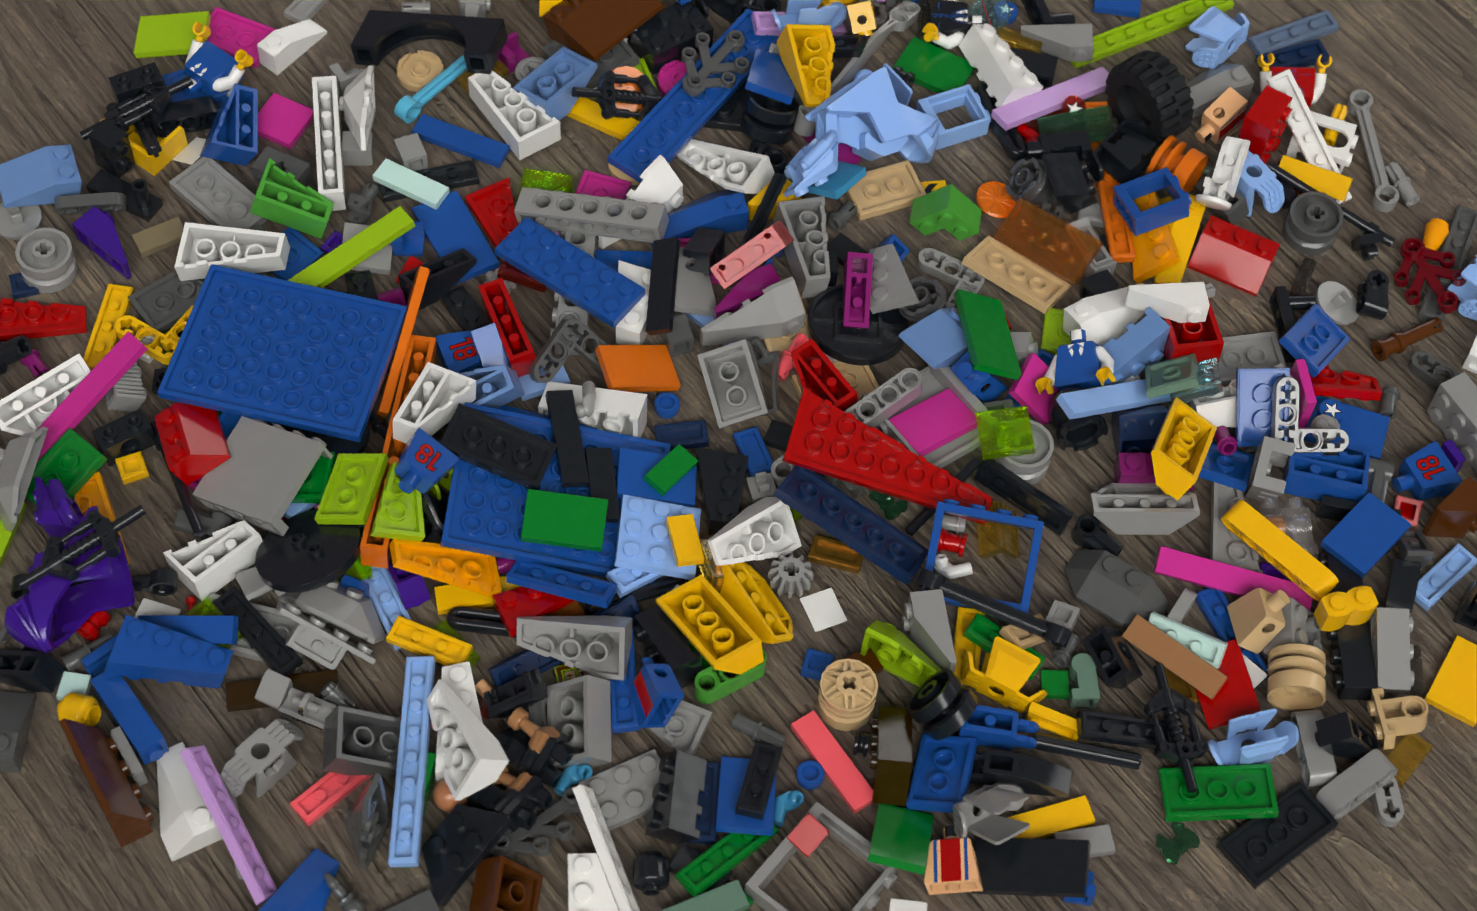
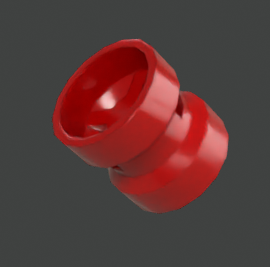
[76,611,111,642]

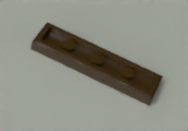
[225,670,339,712]

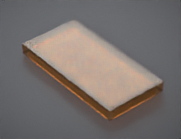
[994,198,1103,285]

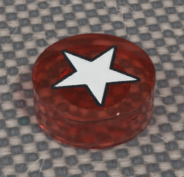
[1061,95,1086,121]

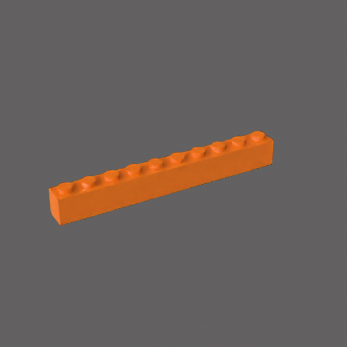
[360,335,437,569]

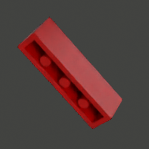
[478,278,536,378]

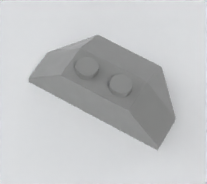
[0,427,49,532]
[1090,483,1200,535]
[278,580,386,644]

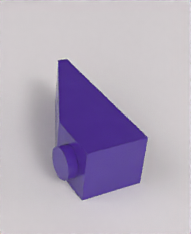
[72,206,132,280]
[387,558,431,610]

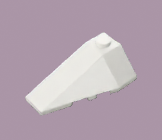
[339,65,376,151]
[157,742,223,862]

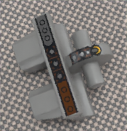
[278,687,337,732]

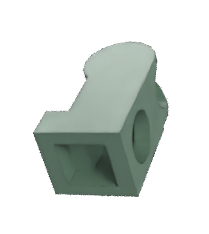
[1068,653,1100,709]

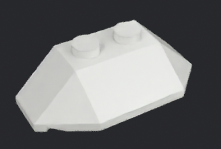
[0,354,91,436]

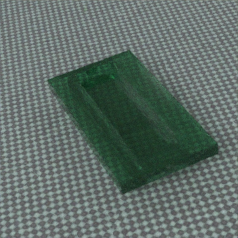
[1037,105,1114,143]

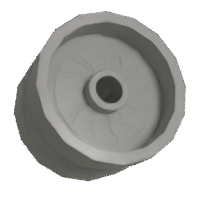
[15,227,78,293]
[993,419,1054,485]

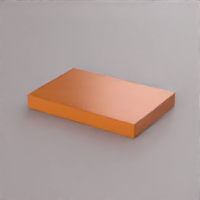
[595,345,681,392]

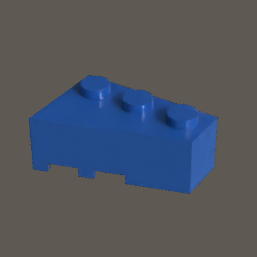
[200,84,258,166]

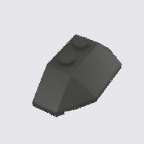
[1064,549,1170,627]

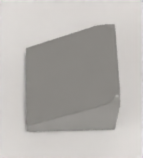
[254,669,293,710]

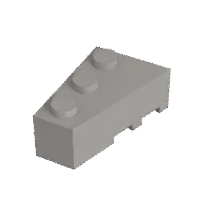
[1369,607,1414,694]

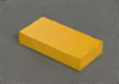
[666,514,705,567]
[1025,702,1078,741]

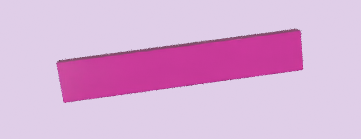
[37,332,147,463]
[1153,546,1313,611]

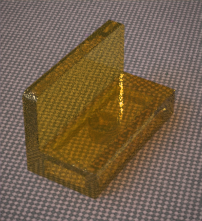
[996,27,1043,53]
[977,500,1019,559]

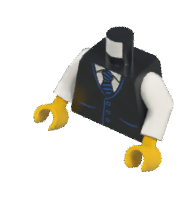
[922,0,982,50]

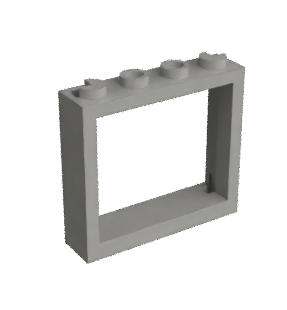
[745,802,898,911]

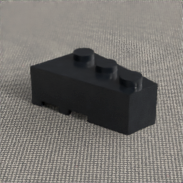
[696,448,749,536]
[633,605,702,689]
[645,750,707,845]

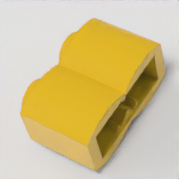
[1314,586,1379,632]

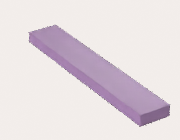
[991,67,1109,131]
[180,745,278,905]

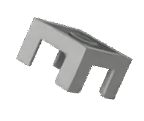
[1245,436,1296,505]

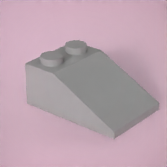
[697,339,769,429]
[901,589,956,672]

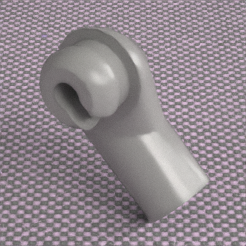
[575,381,596,418]

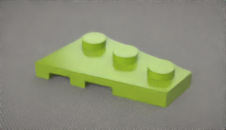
[370,462,425,542]

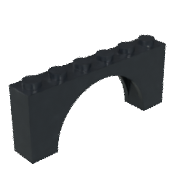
[351,10,508,74]

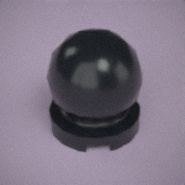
[1048,385,1108,452]

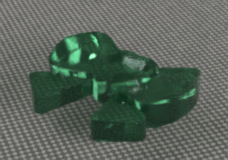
[869,490,907,520]
[1156,823,1200,865]

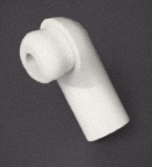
[934,554,973,579]

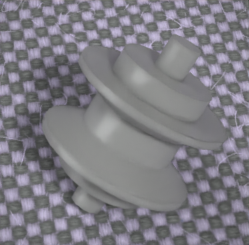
[1311,414,1340,442]

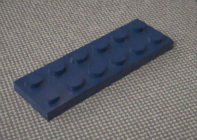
[774,465,928,585]

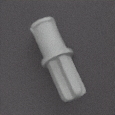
[1385,162,1420,206]

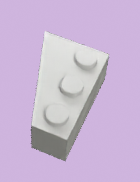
[616,260,651,345]
[393,362,476,443]
[163,520,263,602]
[568,853,619,911]

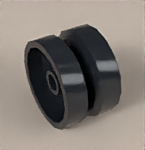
[740,91,799,144]
[906,669,978,741]

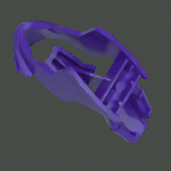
[4,476,135,654]

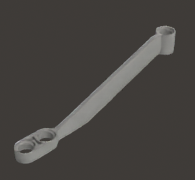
[794,1,920,137]

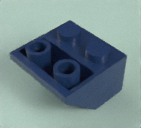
[1112,405,1168,456]

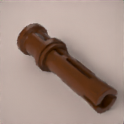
[1371,317,1443,362]

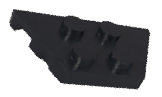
[421,804,515,907]

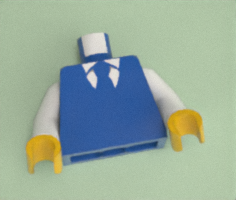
[184,22,253,97]
[1035,329,1116,395]

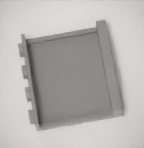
[862,364,999,469]
[192,416,333,536]

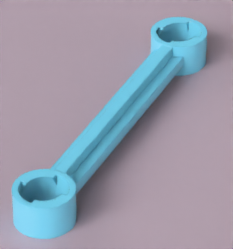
[394,54,467,124]

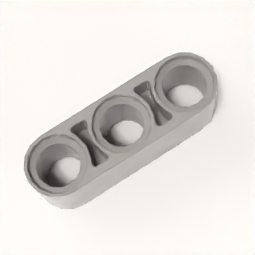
[1290,709,1337,787]
[1316,749,1398,819]

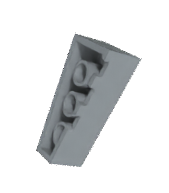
[773,196,830,299]

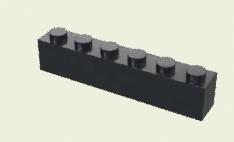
[1317,549,1378,700]

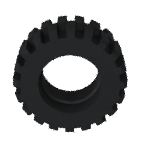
[1105,50,1194,147]

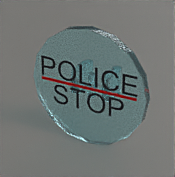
[968,0,1010,34]

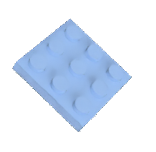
[614,494,701,580]

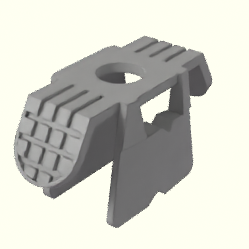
[220,719,304,798]
[953,783,1030,845]

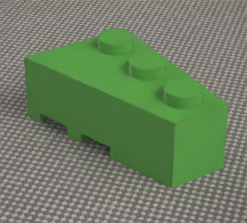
[250,158,334,239]

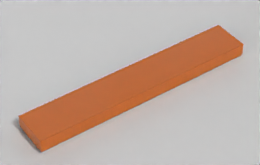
[376,266,430,419]

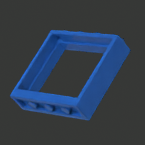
[921,499,1044,614]

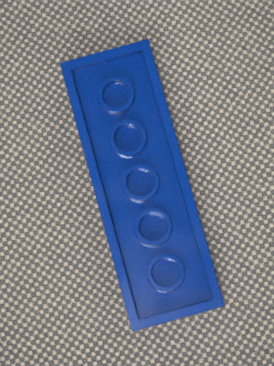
[495,216,646,328]

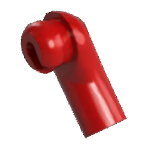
[1017,123,1039,142]

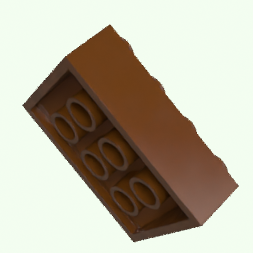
[542,0,664,61]
[59,718,154,848]

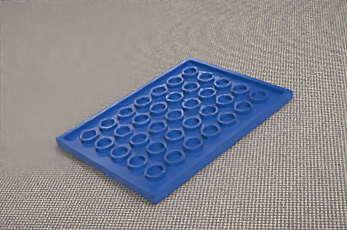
[157,264,408,442]
[440,402,671,584]

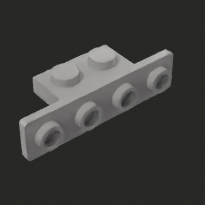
[276,601,377,670]

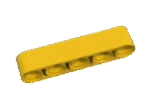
[1221,499,1339,602]

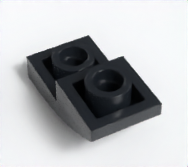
[1384,558,1421,616]

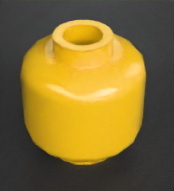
[57,692,101,727]

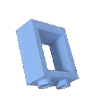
[916,84,991,150]

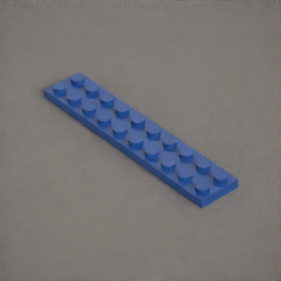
[607,8,779,183]

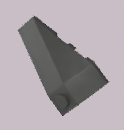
[343,773,391,870]

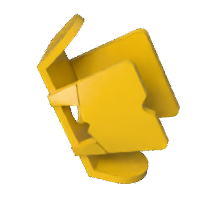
[961,636,1047,713]

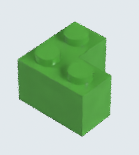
[910,184,982,241]

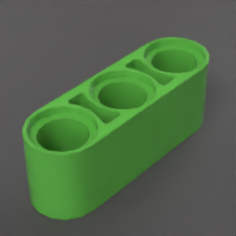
[694,648,767,704]

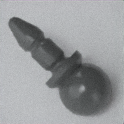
[324,873,365,911]

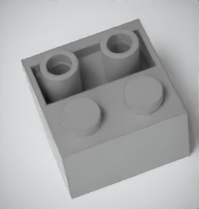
[1264,597,1323,656]

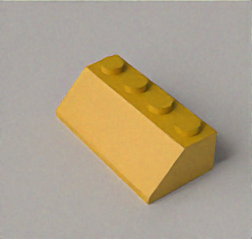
[1151,397,1217,501]
[656,574,764,675]

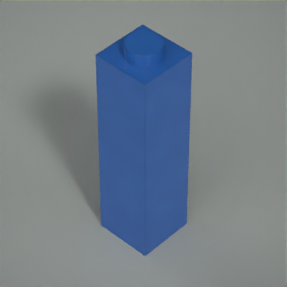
[90,672,169,766]

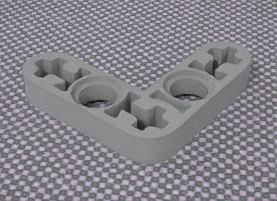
[917,248,985,308]
[1271,376,1349,452]

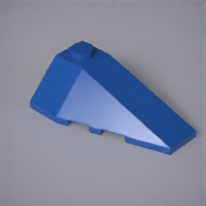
[651,189,749,247]
[259,848,340,911]

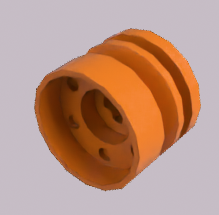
[1145,135,1208,194]

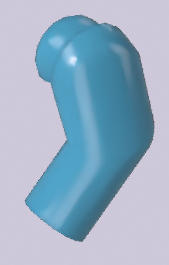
[553,764,593,796]
[773,790,804,827]

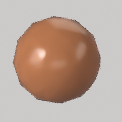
[433,778,467,812]

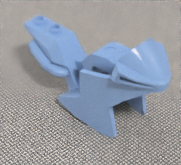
[784,67,940,198]

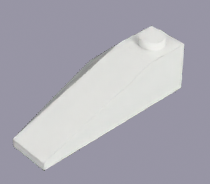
[677,139,775,194]
[598,155,684,249]
[1062,283,1145,347]
[708,497,802,566]
[427,680,509,801]

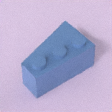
[1100,307,1170,387]
[448,365,525,424]

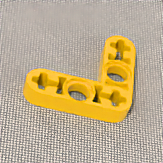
[115,305,194,365]

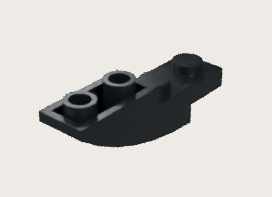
[970,749,1072,798]

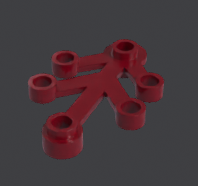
[1394,238,1466,314]

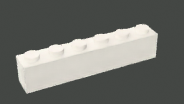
[312,76,346,211]

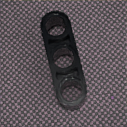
[147,96,219,137]

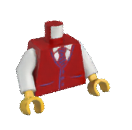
[1257,53,1332,108]

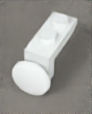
[1195,136,1251,210]

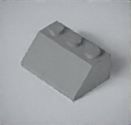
[547,675,612,768]

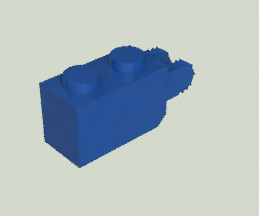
[958,705,1039,751]

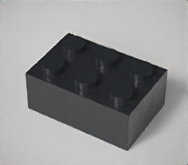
[628,1,714,75]

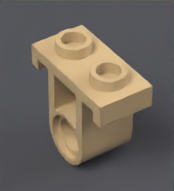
[1367,688,1428,750]

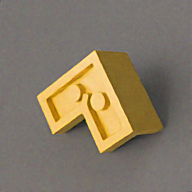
[128,126,188,176]

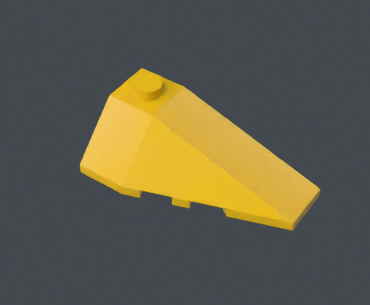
[777,24,835,107]
[1153,194,1206,284]

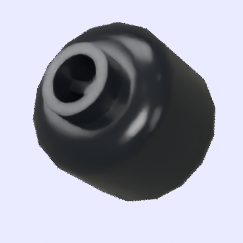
[633,850,670,896]

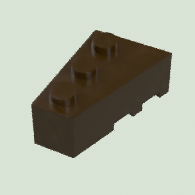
[870,706,912,806]

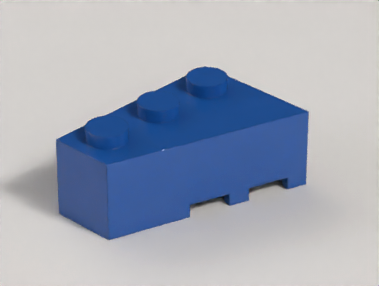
[1282,451,1370,502]

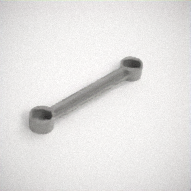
[1346,90,1399,212]

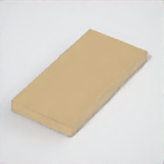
[962,236,1071,314]

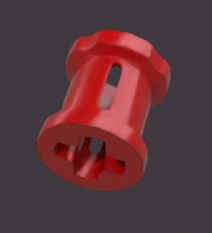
[937,528,968,558]

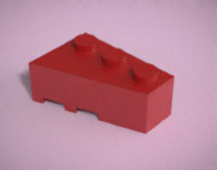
[791,339,858,411]

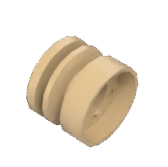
[1267,644,1326,711]
[817,658,878,731]

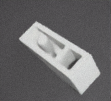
[257,19,327,75]
[1125,282,1210,323]

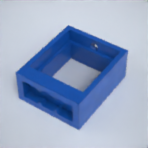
[1113,167,1191,236]

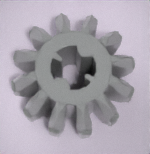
[768,552,814,600]

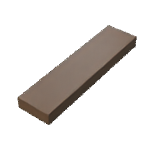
[1122,614,1228,700]

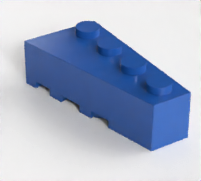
[103,615,233,689]

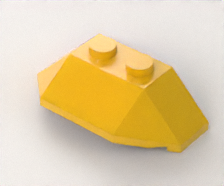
[716,562,794,644]

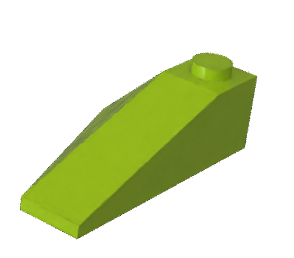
[860,620,942,687]

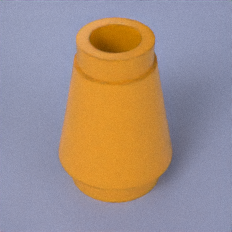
[1423,218,1449,251]

